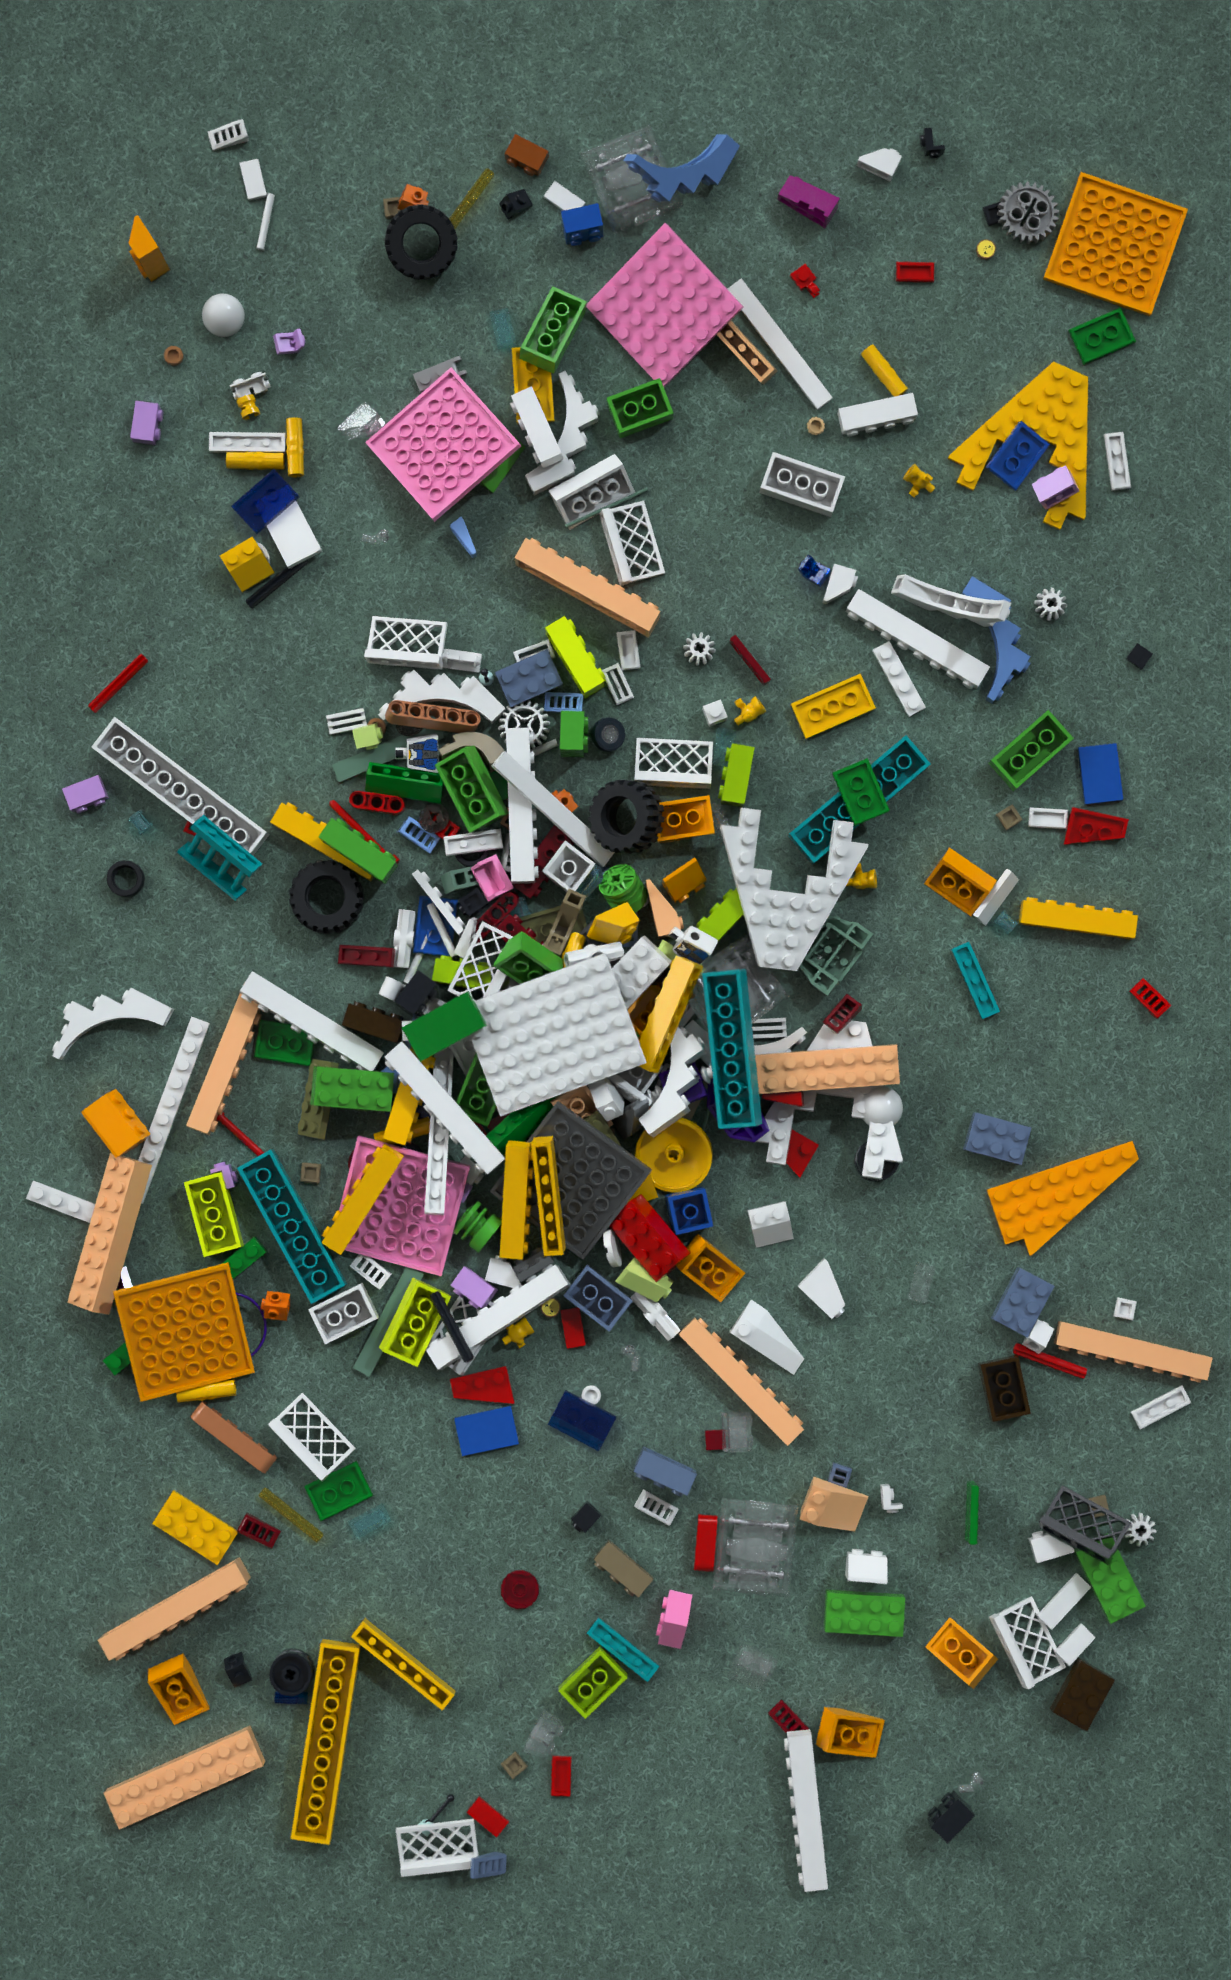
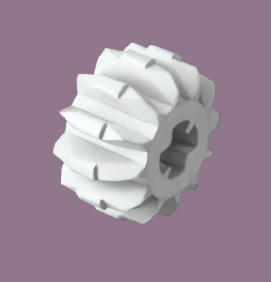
[1034,588,1067,621]
[683,632,716,665]
[1123,1513,1157,1547]

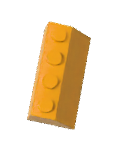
[129,215,170,282]

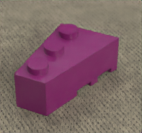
[777,175,840,229]

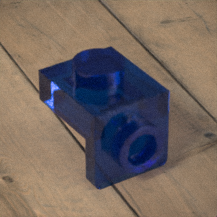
[798,555,831,587]

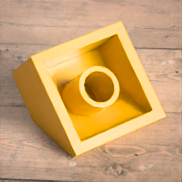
[220,536,274,592]
[587,902,640,944]

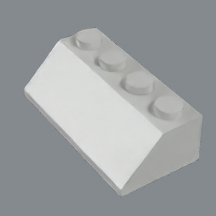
[548,454,635,530]

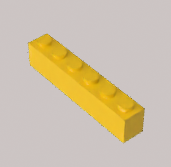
[270,802,373,881]
[1018,897,1138,939]
[639,955,703,1073]
[383,1046,436,1146]
[531,1136,566,1256]
[499,1141,534,1260]
[321,1143,404,1255]
[351,1618,456,1711]

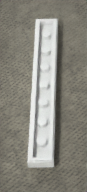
[727,278,833,410]
[492,751,614,867]

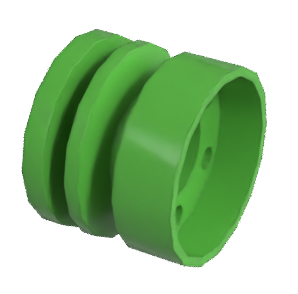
[598,864,648,913]
[453,1201,502,1253]

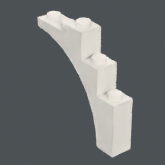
[525,371,600,496]
[891,574,1011,627]
[378,670,506,724]
[52,988,174,1060]
[684,1020,807,1067]
[639,1026,707,1138]

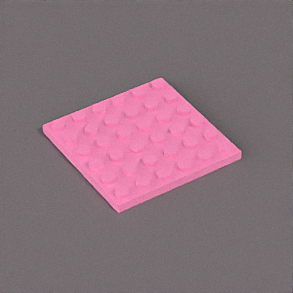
[586,223,744,387]
[365,367,521,522]
[339,1136,471,1276]

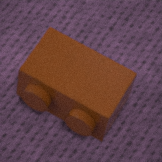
[505,134,549,177]

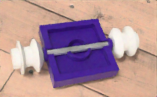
[645,1062,713,1104]

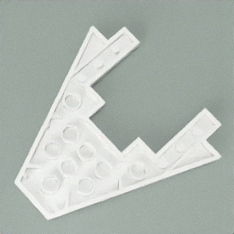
[720,808,868,971]
[756,1019,903,1180]

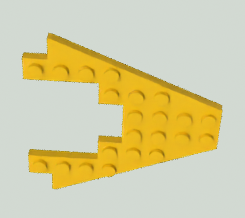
[948,361,1088,530]

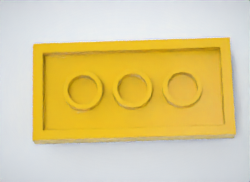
[512,347,555,424]
[790,673,876,739]
[152,1490,238,1565]

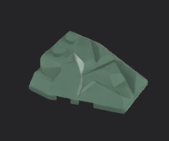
[800,915,874,996]

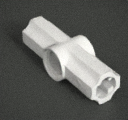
[393,909,416,968]
[564,942,624,967]
[630,1292,681,1341]

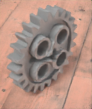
[997,181,1059,244]

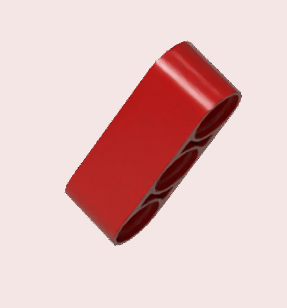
[349,791,405,815]
[694,1514,718,1572]

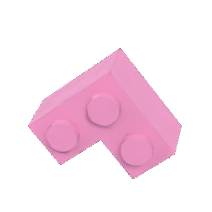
[656,1590,692,1649]

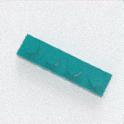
[951,942,1000,1019]
[586,1617,660,1682]

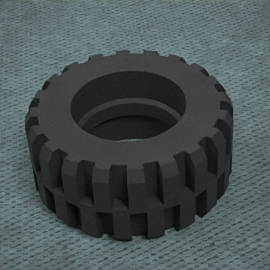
[385,204,458,280]
[588,780,665,854]
[289,860,364,934]

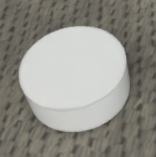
[582,1385,601,1405]

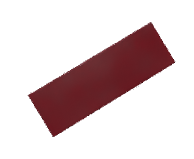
[729,634,771,686]
[338,944,395,968]

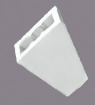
[798,1258,845,1319]

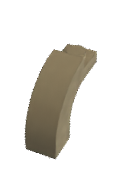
[439,732,504,772]
[544,889,586,957]

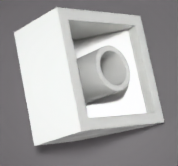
[542,841,595,892]
[747,1201,794,1248]
[845,1549,887,1584]

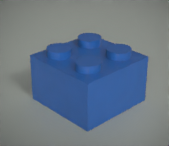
[561,203,603,246]
[664,1186,713,1235]

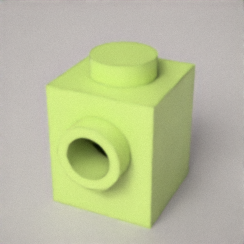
[352,723,383,750]

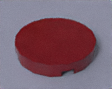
[501,1570,539,1609]

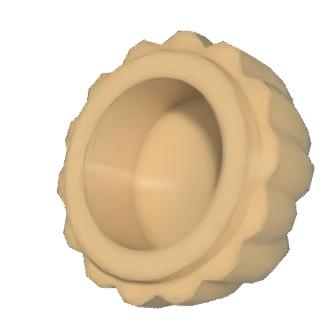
[807,417,825,435]

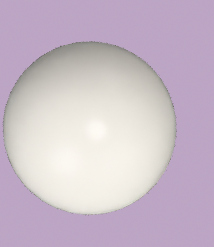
[202,293,245,337]
[862,1086,903,1126]

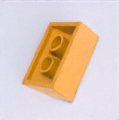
[924,848,997,916]
[81,1089,151,1158]

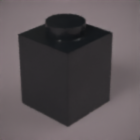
[571,1501,601,1533]

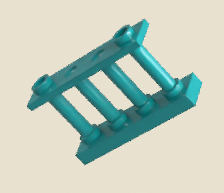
[177,815,262,901]

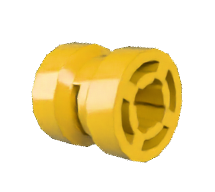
[236,394,260,420]

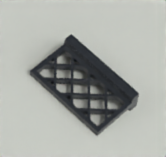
[1039,1486,1131,1566]

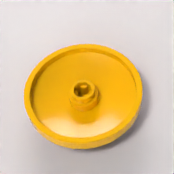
[635,1118,713,1192]

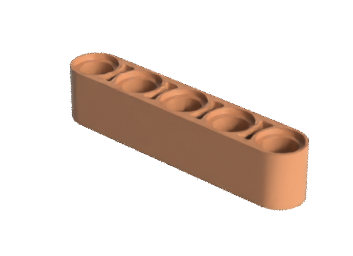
[385,700,481,733]
[190,1401,277,1474]

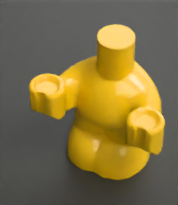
[903,464,935,498]
[734,696,766,726]
[846,863,877,889]
[502,1317,535,1349]

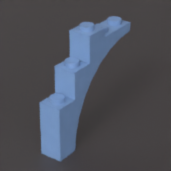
[624,134,740,202]
[961,576,1031,703]

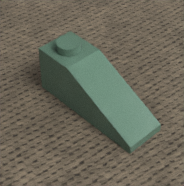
[440,866,479,894]

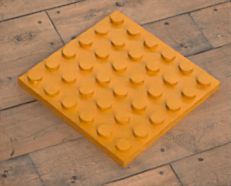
[1043,172,1188,316]
[113,1263,255,1402]

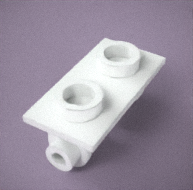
[229,372,271,400]
[442,649,482,673]

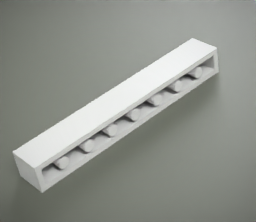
[846,589,990,689]
[506,728,539,884]
[239,971,384,1071]
[385,1042,505,1174]
[426,1264,571,1370]
[784,1729,828,1892]

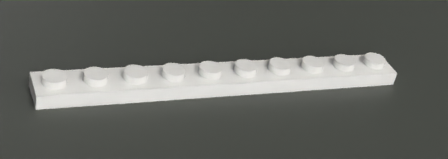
[138,1017,210,1204]
[424,1046,454,1215]

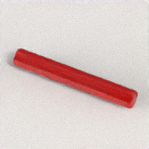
[88,654,148,713]
[1013,1343,1087,1379]

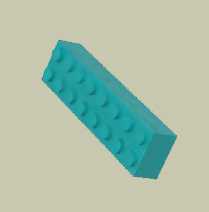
[788,735,931,865]
[702,969,762,1129]
[237,1149,347,1304]

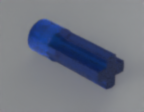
[274,1692,308,1704]

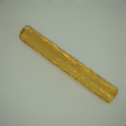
[449,168,494,229]
[259,1488,324,1542]

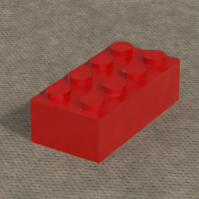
[610,1194,691,1282]

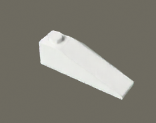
[730,1300,804,1375]

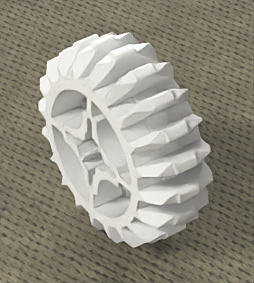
[498,700,550,750]

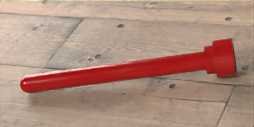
[329,800,400,864]
[216,1112,265,1156]

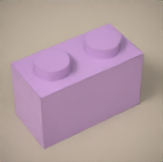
[130,401,163,445]
[1032,466,1080,510]
[62,775,109,814]
[451,1266,498,1309]

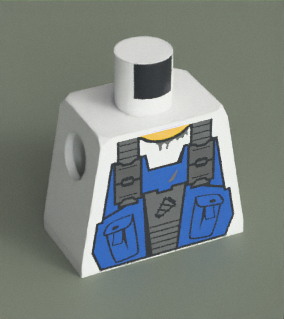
[395,734,438,773]
[669,926,718,965]

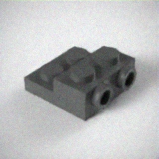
[513,1246,554,1282]

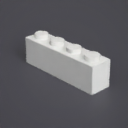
[510,386,564,468]
[837,393,918,437]

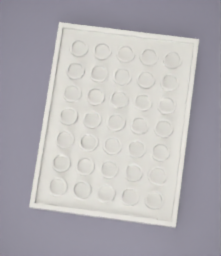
[470,953,647,1116]

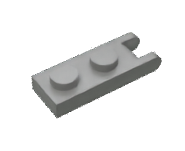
[413,356,467,393]

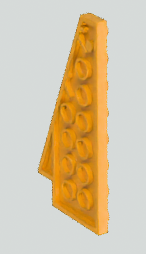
[987,1141,1139,1256]

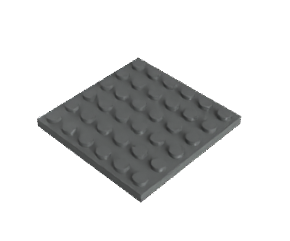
[490,1101,652,1259]

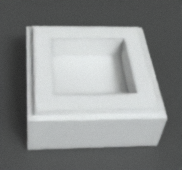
[1113,1297,1137,1320]

